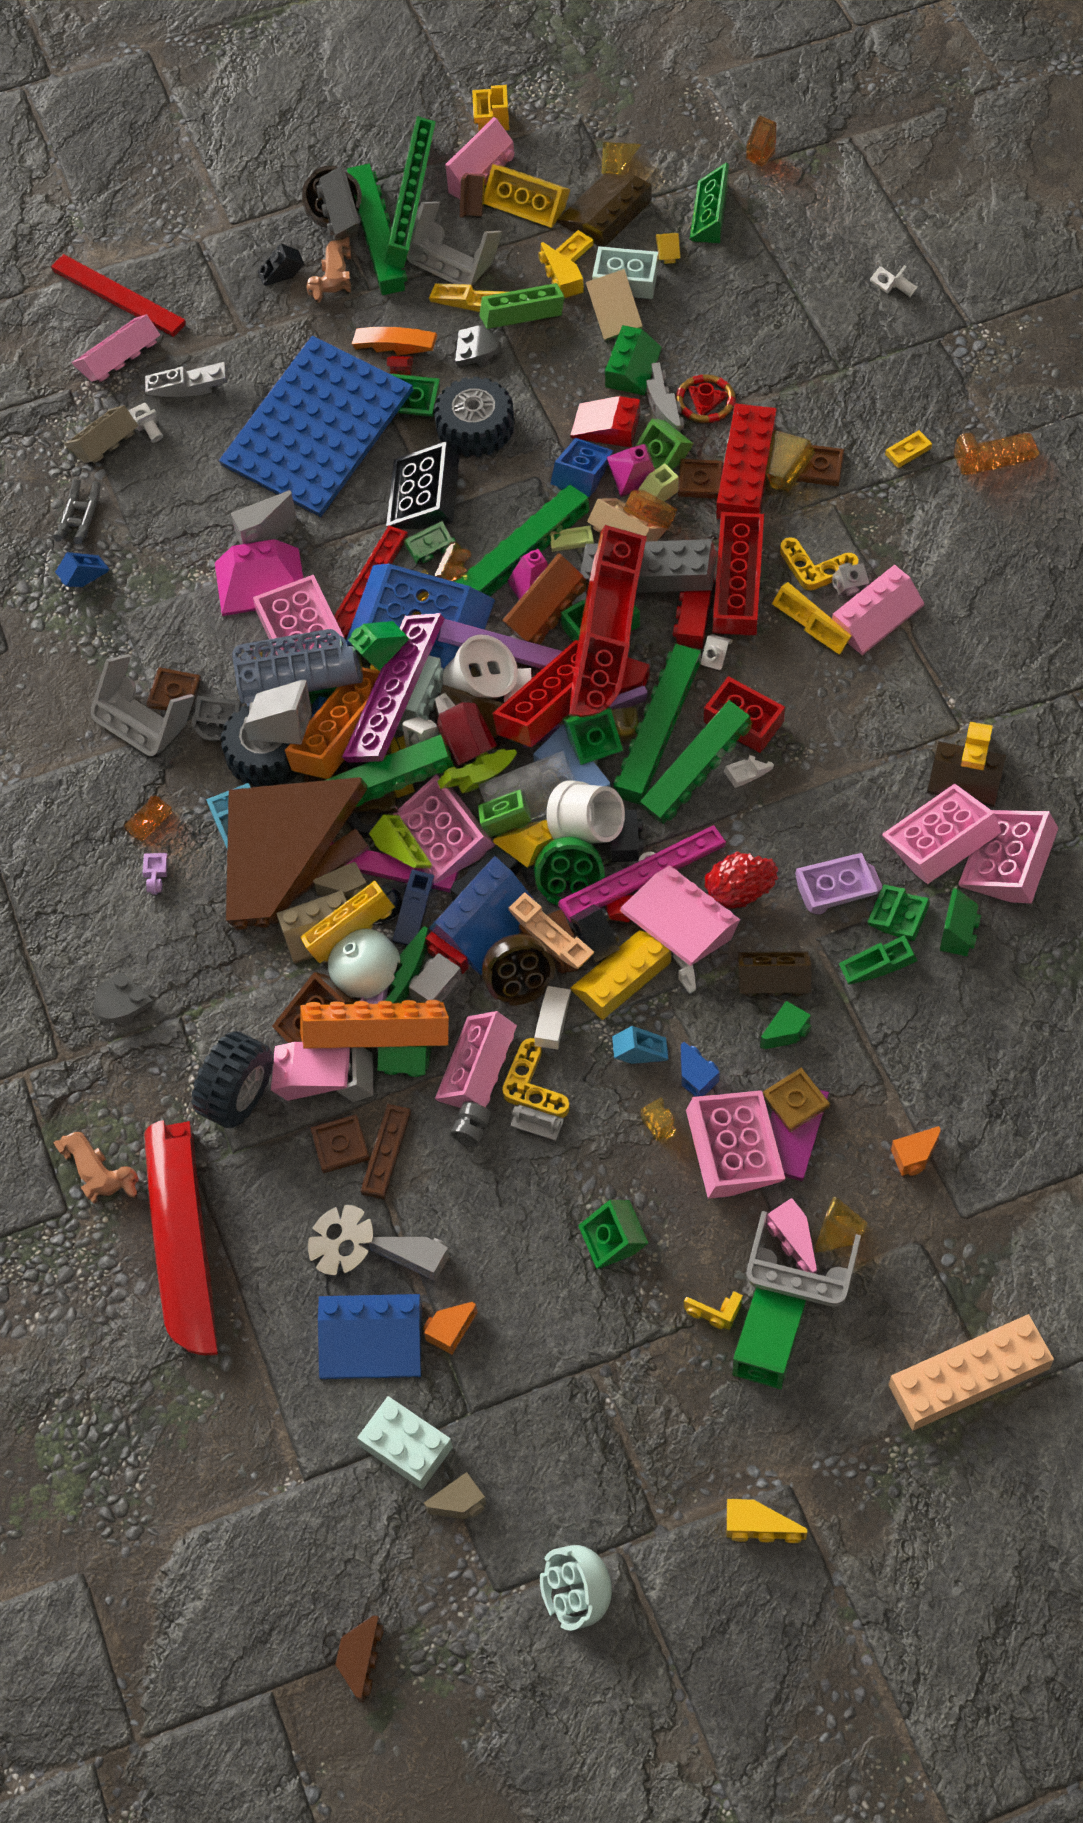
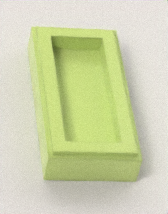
[550,525,594,552]

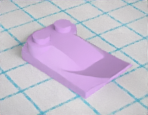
[795,853,882,914]

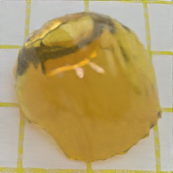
[611,707,639,740]

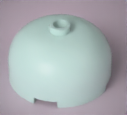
[328,929,400,999]
[540,1545,612,1631]

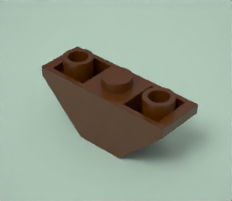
[335,1615,384,1703]

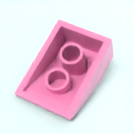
[271,1042,350,1101]

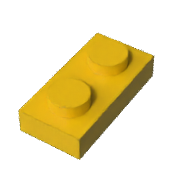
[556,230,593,262]
[885,430,932,468]

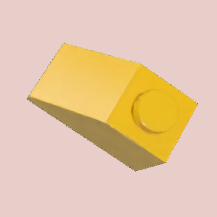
[656,233,680,264]

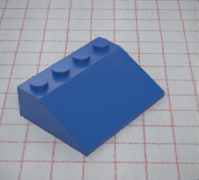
[429,856,536,975]
[318,1294,422,1379]

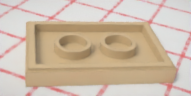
[586,269,643,341]

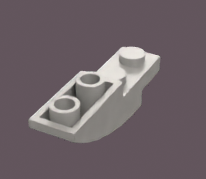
[145,362,228,397]
[647,362,684,433]

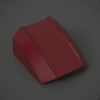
[437,702,497,767]

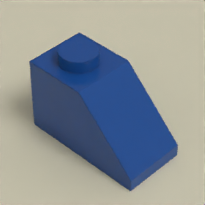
[55,552,109,587]

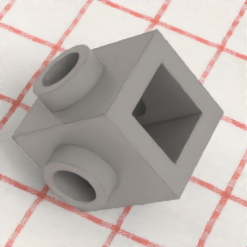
[832,563,869,596]

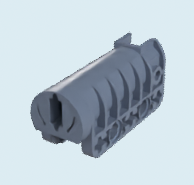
[232,629,363,707]

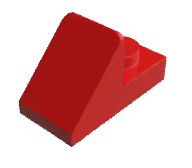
[387,356,413,376]

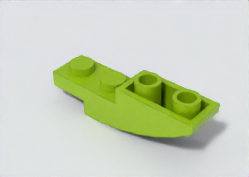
[437,749,517,794]

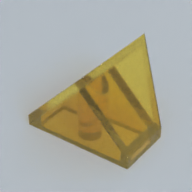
[602,142,642,174]
[814,1197,867,1253]

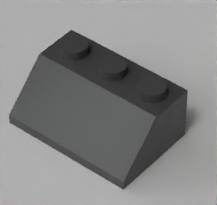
[316,166,359,240]

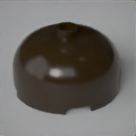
[302,166,362,228]
[482,934,555,1005]

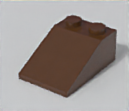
[272,972,355,1043]

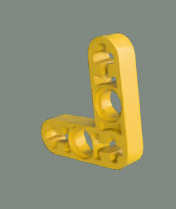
[780,537,859,591]
[502,1038,570,1118]

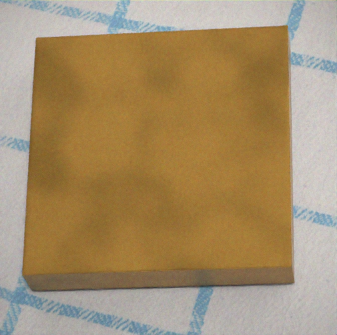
[763,1067,830,1132]

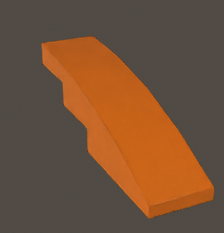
[352,327,437,356]

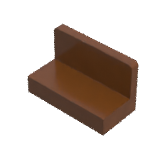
[459,173,485,218]

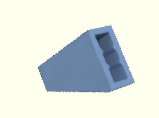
[533,725,610,787]

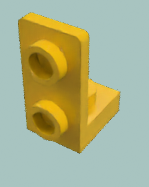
[684,1291,743,1330]

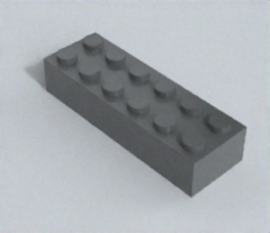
[581,539,717,594]

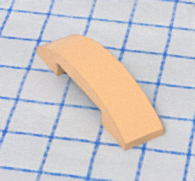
[509,893,594,969]

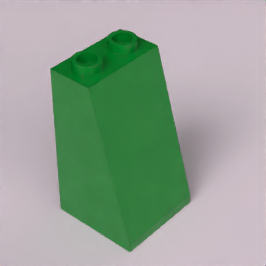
[732,1287,806,1390]

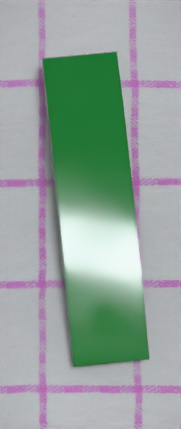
[385,926,429,1003]

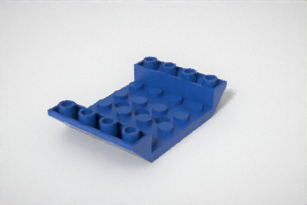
[346,564,495,671]

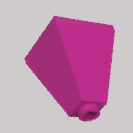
[607,444,656,497]
[508,549,549,600]

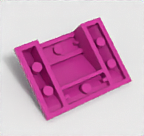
[215,539,303,616]

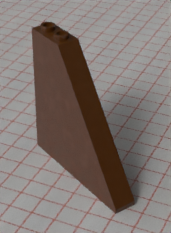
[226,777,367,930]

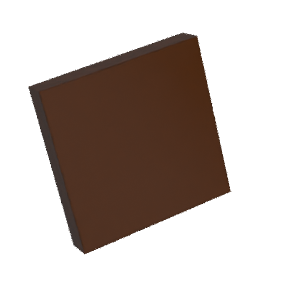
[797,444,845,487]
[678,459,723,499]
[146,667,201,716]
[310,1114,370,1173]

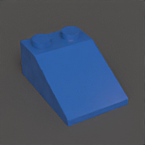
[551,438,614,497]

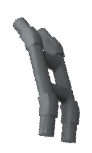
[53,479,101,544]

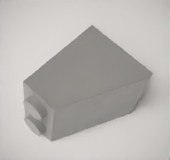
[243,680,312,744]

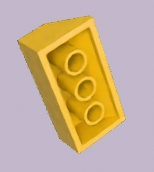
[483,164,571,228]
[300,881,395,963]
[570,930,671,1020]

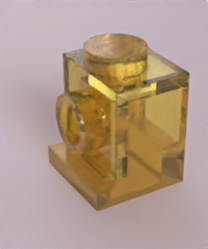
[641,1097,676,1141]

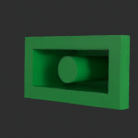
[760,1001,812,1049]

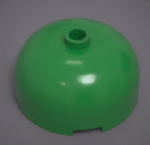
[534,836,605,906]

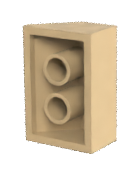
[587,498,667,542]

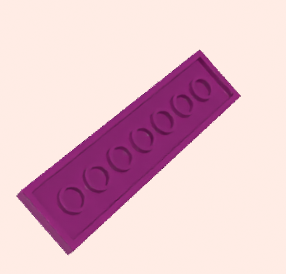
[342,613,444,763]

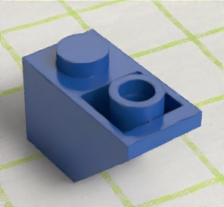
[681,1042,720,1097]

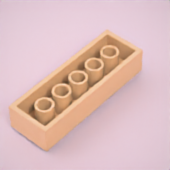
[889,1314,1054,1431]

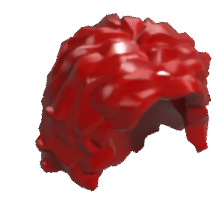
[704,852,778,909]

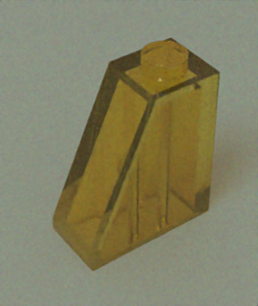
[766,430,815,492]

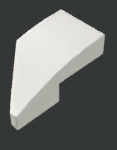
[724,755,774,788]
[673,953,696,994]

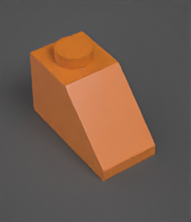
[891,1126,941,1176]
[423,1302,478,1355]

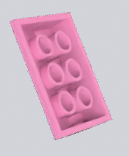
[253,575,344,655]
[393,774,496,884]
[882,784,1002,884]
[958,810,1058,903]
[620,865,740,966]
[686,1091,785,1199]

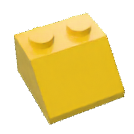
[493,820,554,868]

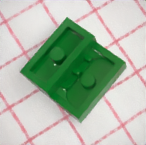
[867,885,930,941]

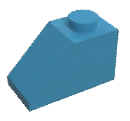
[612,1026,668,1064]

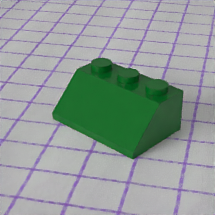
[605,325,662,396]

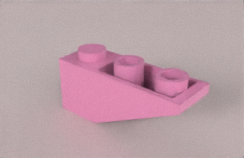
[766,1198,817,1274]

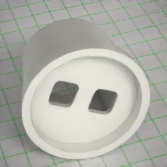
[443,635,518,700]
[547,780,625,844]

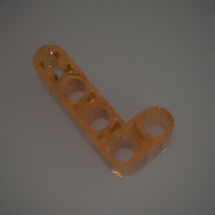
[954,433,1039,475]

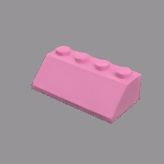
[445,117,514,199]
[72,314,160,382]
[832,565,924,655]
[435,1011,517,1108]

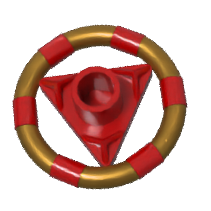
[675,374,736,423]

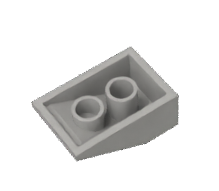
[231,490,297,545]

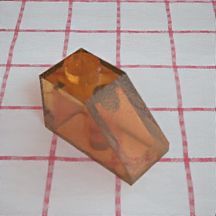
[746,115,777,167]
[623,490,677,529]

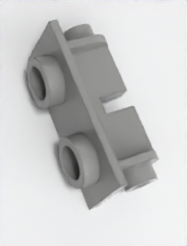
[510,1105,564,1141]

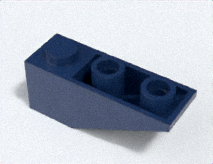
[393,869,434,945]

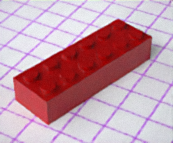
[716,403,777,519]
[713,512,764,635]
[493,640,578,747]

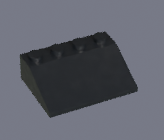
[386,442,460,529]

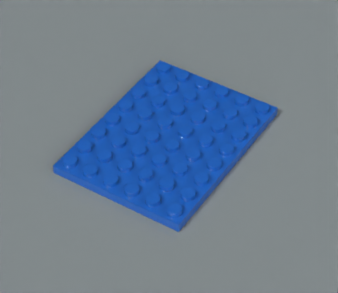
[219,336,414,517]

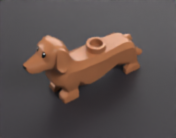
[306,237,351,303]
[53,1132,139,1204]

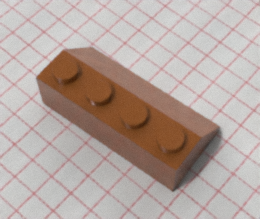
[503,553,588,645]

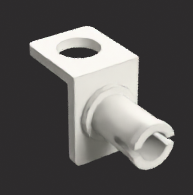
[870,265,918,297]
[128,403,163,443]
[701,634,733,670]

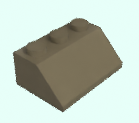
[65,405,139,463]
[276,891,347,964]

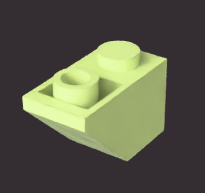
[632,464,679,514]

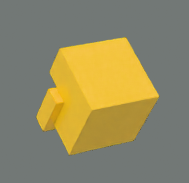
[472,85,509,131]

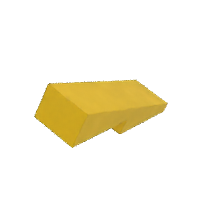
[429,283,506,312]
[772,582,852,655]

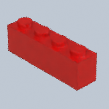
[673,572,715,649]

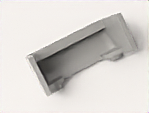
[407,202,503,286]
[91,654,195,756]
[746,1211,861,1307]

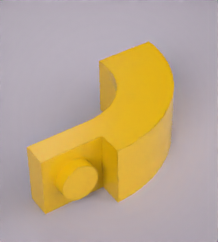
[961,722,993,770]

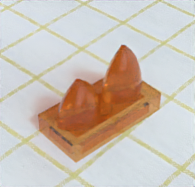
[434,542,472,582]
[124,795,173,842]

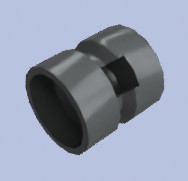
[450,1102,492,1147]

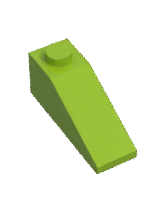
[369,815,433,868]

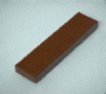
[294,828,369,900]
[360,1104,411,1200]

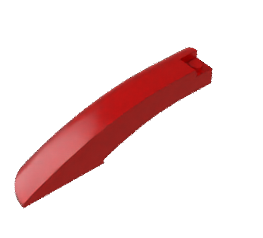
[569,525,647,717]
[144,1120,218,1355]

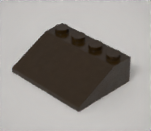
[557,173,652,247]

